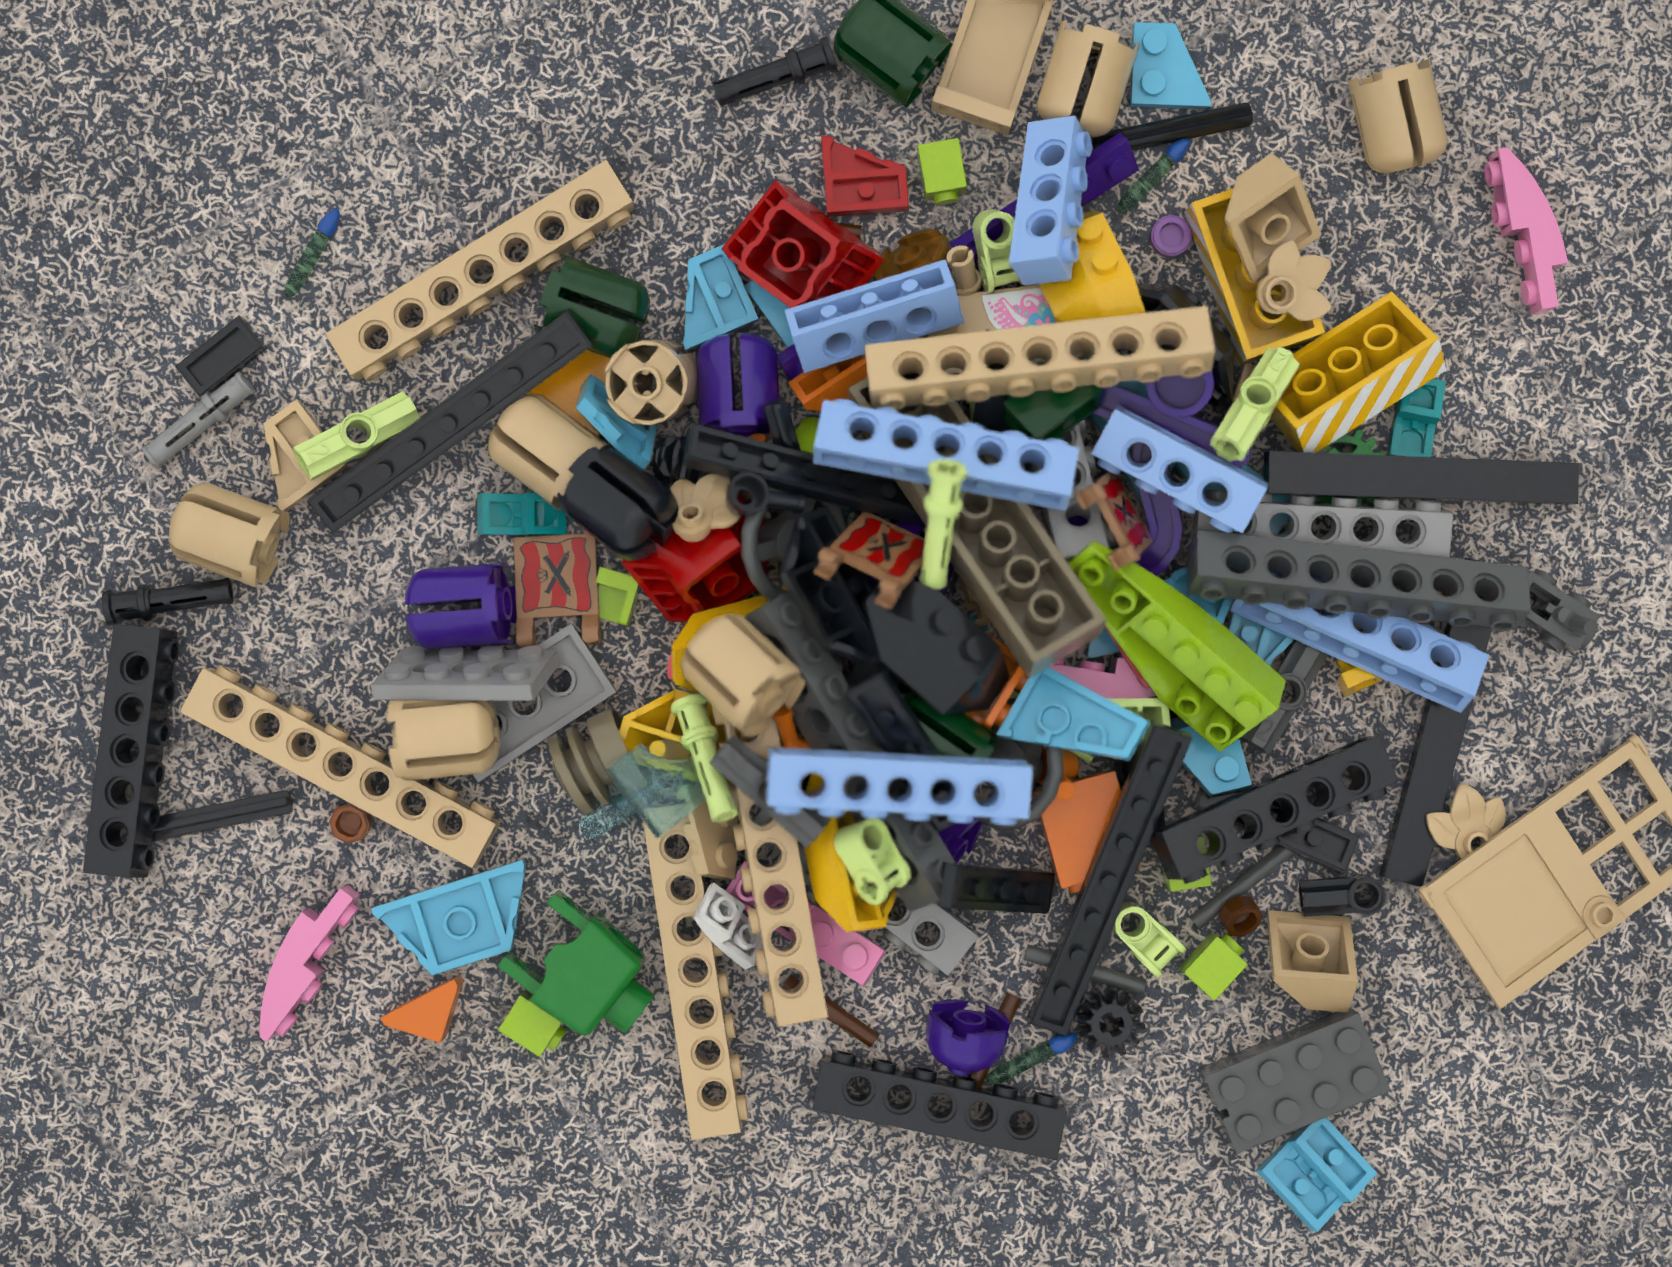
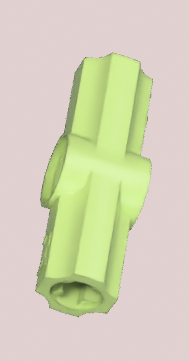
[1210,346,1300,462]
[293,391,419,481]

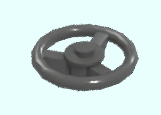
[741,488,849,601]
[974,698,1064,830]

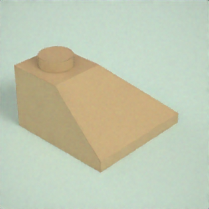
[1225,153,1321,283]
[1267,910,1358,1013]

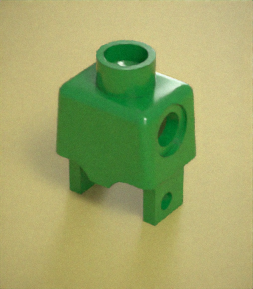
[497,890,655,1036]

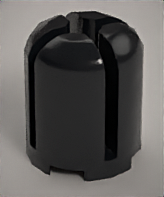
[557,446,679,561]

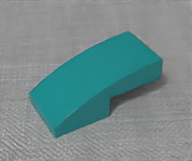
[1386,379,1446,457]
[477,493,566,536]

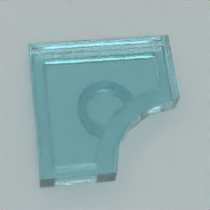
[605,744,706,838]

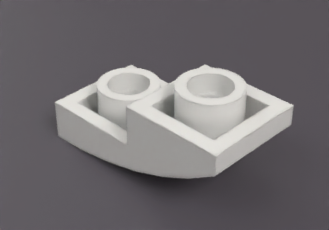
[694,882,762,970]

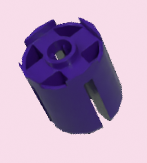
[696,333,779,437]
[404,562,517,649]

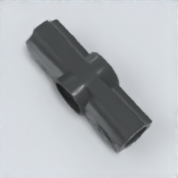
[1240,639,1328,754]
[709,734,831,847]

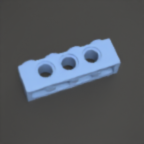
[1009,115,1092,286]
[785,260,964,373]
[1091,405,1268,534]

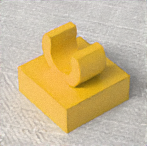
[1336,658,1383,698]

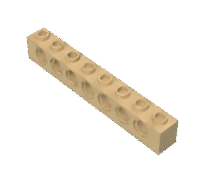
[325,160,636,381]
[865,306,1215,411]
[180,665,501,868]
[711,704,828,1027]
[641,802,748,1140]

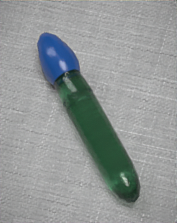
[1117,138,1191,212]
[284,208,340,298]
[986,1032,1077,1085]

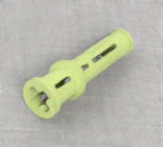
[919,459,967,589]
[670,694,738,823]

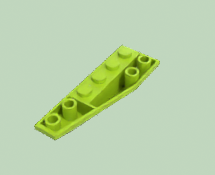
[1067,540,1286,752]

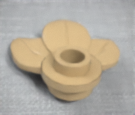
[1256,240,1332,321]
[670,473,743,542]
[1426,783,1506,859]

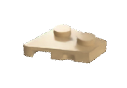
[263,399,348,511]
[674,785,739,880]

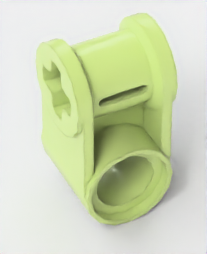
[972,209,1023,293]
[834,818,911,905]
[1112,901,1187,979]

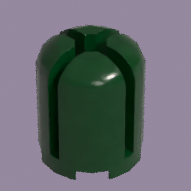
[833,0,953,108]
[534,254,650,358]
[903,691,999,758]

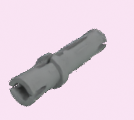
[142,371,255,468]

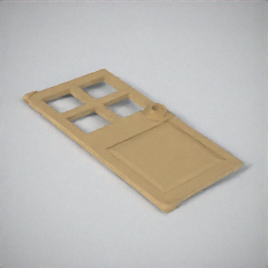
[1417,734,1672,1009]

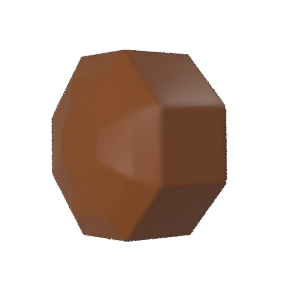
[329,803,373,844]

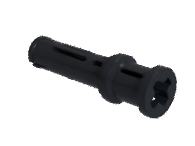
[712,36,838,107]
[102,577,234,627]

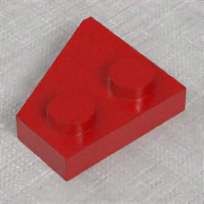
[821,135,909,217]

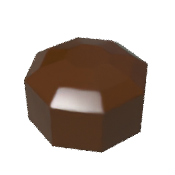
[1218,896,1263,937]

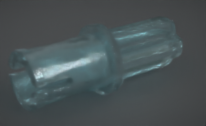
[578,785,658,841]

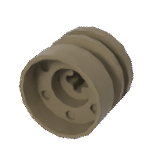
[547,707,650,816]

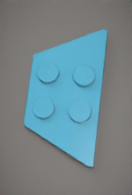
[371,859,526,975]

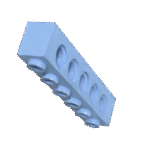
[813,399,1079,511]
[1229,571,1489,713]
[765,747,1033,825]

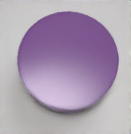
[1150,215,1192,258]

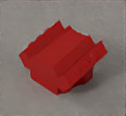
[721,180,885,308]
[622,479,770,623]

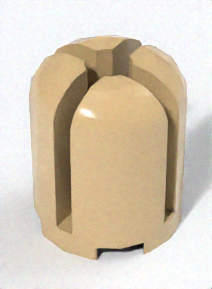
[1037,20,1140,137]
[1348,59,1448,174]
[604,339,698,425]
[488,394,608,511]
[169,483,290,588]
[681,614,806,737]
[387,700,500,781]

